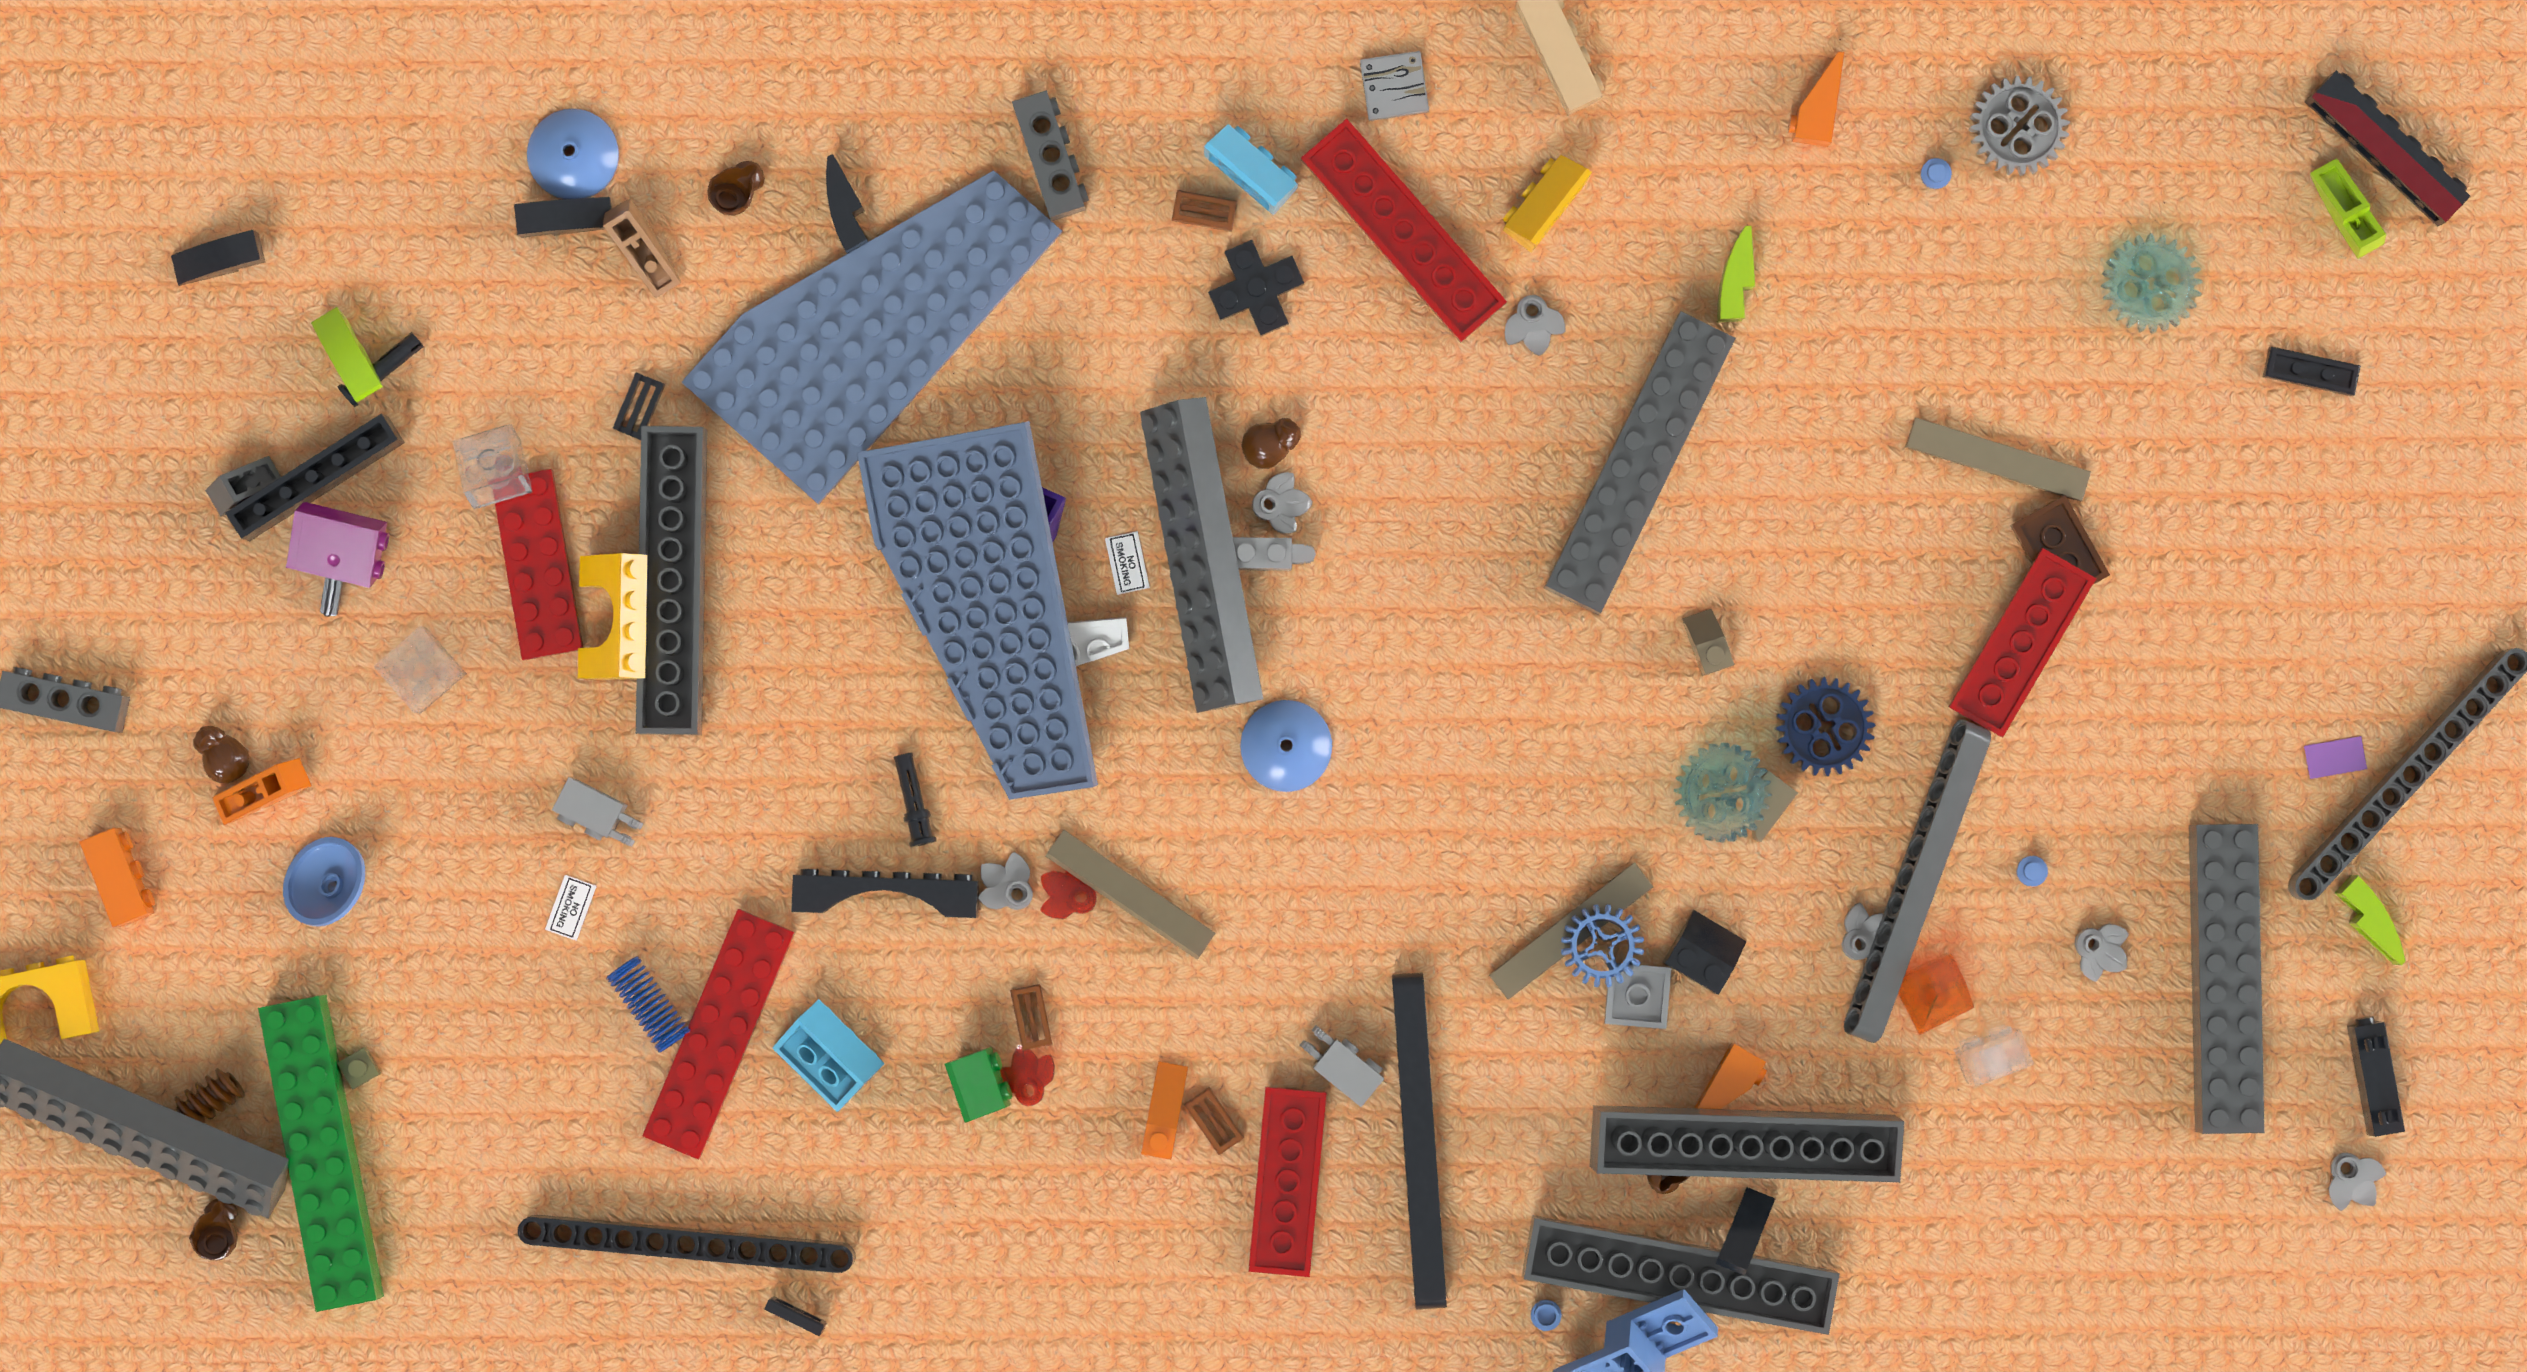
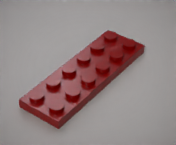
[491,469,584,661]
[1948,548,2097,738]
[1248,1086,1327,1277]

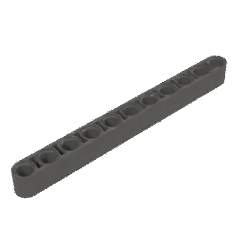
[2288,648,2527,900]
[1844,719,1991,1043]

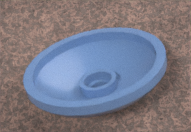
[527,109,619,199]
[1240,700,1332,792]
[283,837,365,927]

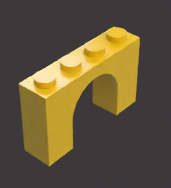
[577,553,647,680]
[0,955,99,1044]

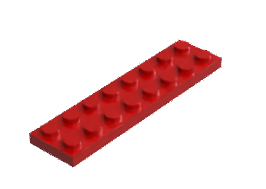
[1301,118,1507,343]
[642,909,795,1160]

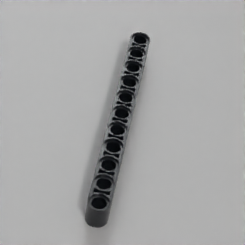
[1392,972,1447,1310]
[518,1215,856,1273]

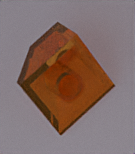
[1898,953,1974,1035]

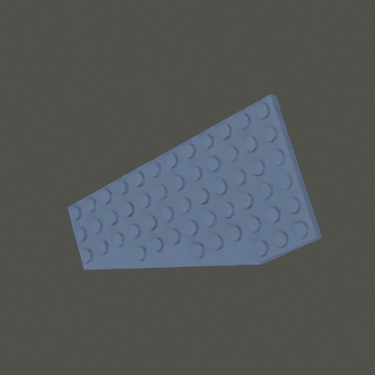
[682,170,1063,504]
[857,421,1098,800]

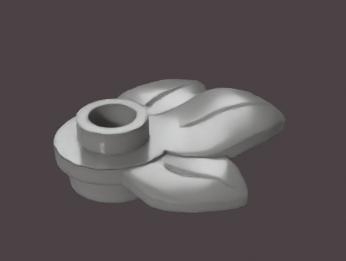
[1505,295,1565,356]
[1252,472,1312,533]
[978,852,1033,910]
[1842,903,1883,960]
[2075,924,2129,982]
[2328,1153,2386,1211]

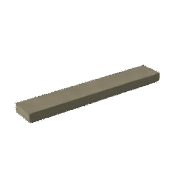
[1905,418,2091,502]
[1046,830,1216,960]
[1489,863,1653,1000]

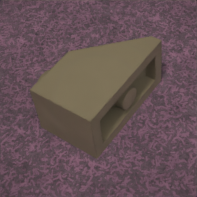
[1682,609,1735,676]
[1747,771,1798,842]

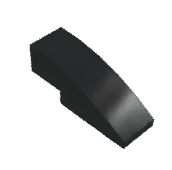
[826,154,868,254]
[514,197,612,238]
[171,230,266,286]

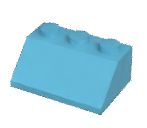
[1204,124,1298,216]
[772,999,885,1112]

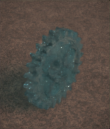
[2101,233,2203,334]
[1674,743,1772,843]

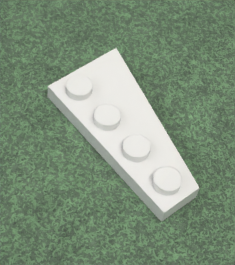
[1068,617,1129,666]

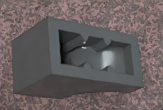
[205,456,281,517]

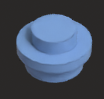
[1921,158,1952,189]
[2016,856,2048,887]
[1531,1300,1562,1331]

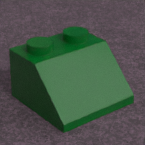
[945,1047,1012,1123]

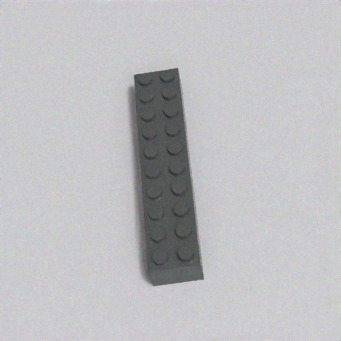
[1544,311,1736,615]
[1140,397,1263,713]
[636,426,707,735]
[2189,824,2265,1134]
[0,1039,289,1219]
[1590,1105,1904,1183]
[1522,1215,1840,1335]

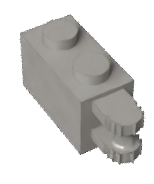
[1233,537,1316,571]
[552,777,643,847]
[1300,1025,1384,1107]

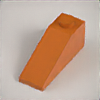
[1788,51,1845,147]
[212,758,312,825]
[1694,1043,1767,1109]
[1141,1061,1188,1160]

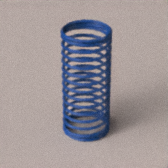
[606,956,691,1053]

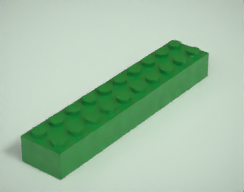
[258,995,384,1312]

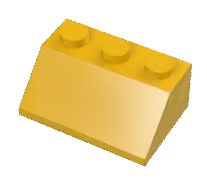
[1503,155,1592,253]

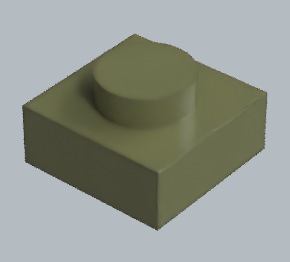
[337,1047,381,1090]

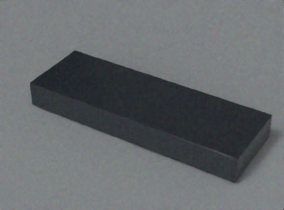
[2263,347,2361,396]
[1716,1187,1776,1276]

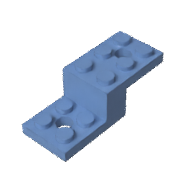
[1553,1289,1718,1372]

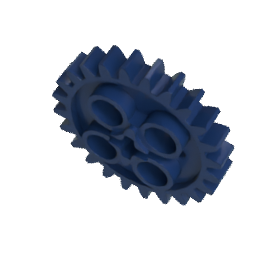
[1775,677,1876,777]

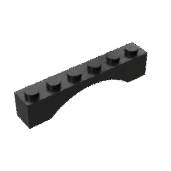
[791,869,979,918]

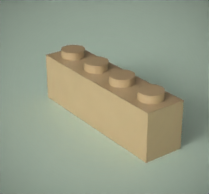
[1515,0,1605,116]

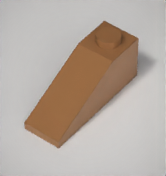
[603,198,681,298]

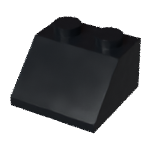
[1663,910,1747,995]

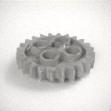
[1969,76,2070,176]

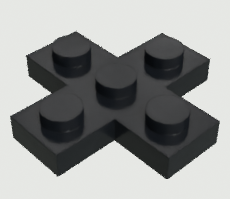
[1208,240,1304,336]

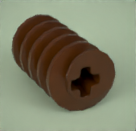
[174,1068,245,1123]

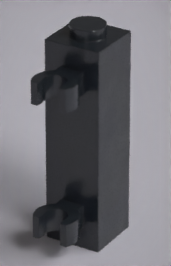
[2347,1016,2405,1137]

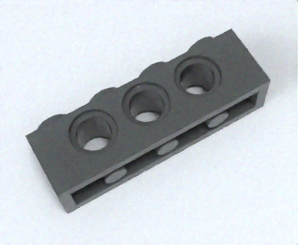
[1012,90,1089,221]
[0,667,130,733]

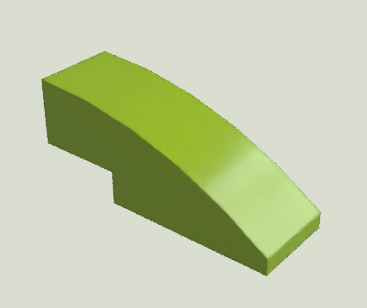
[2310,158,2386,259]
[1717,226,1755,323]
[311,307,383,402]
[2335,875,2406,966]

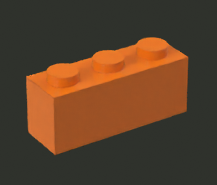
[79,828,155,927]

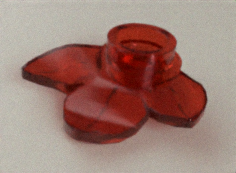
[1040,871,1097,919]
[1000,1045,1055,1106]

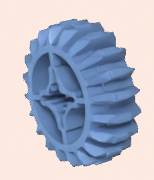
[1561,904,1644,988]

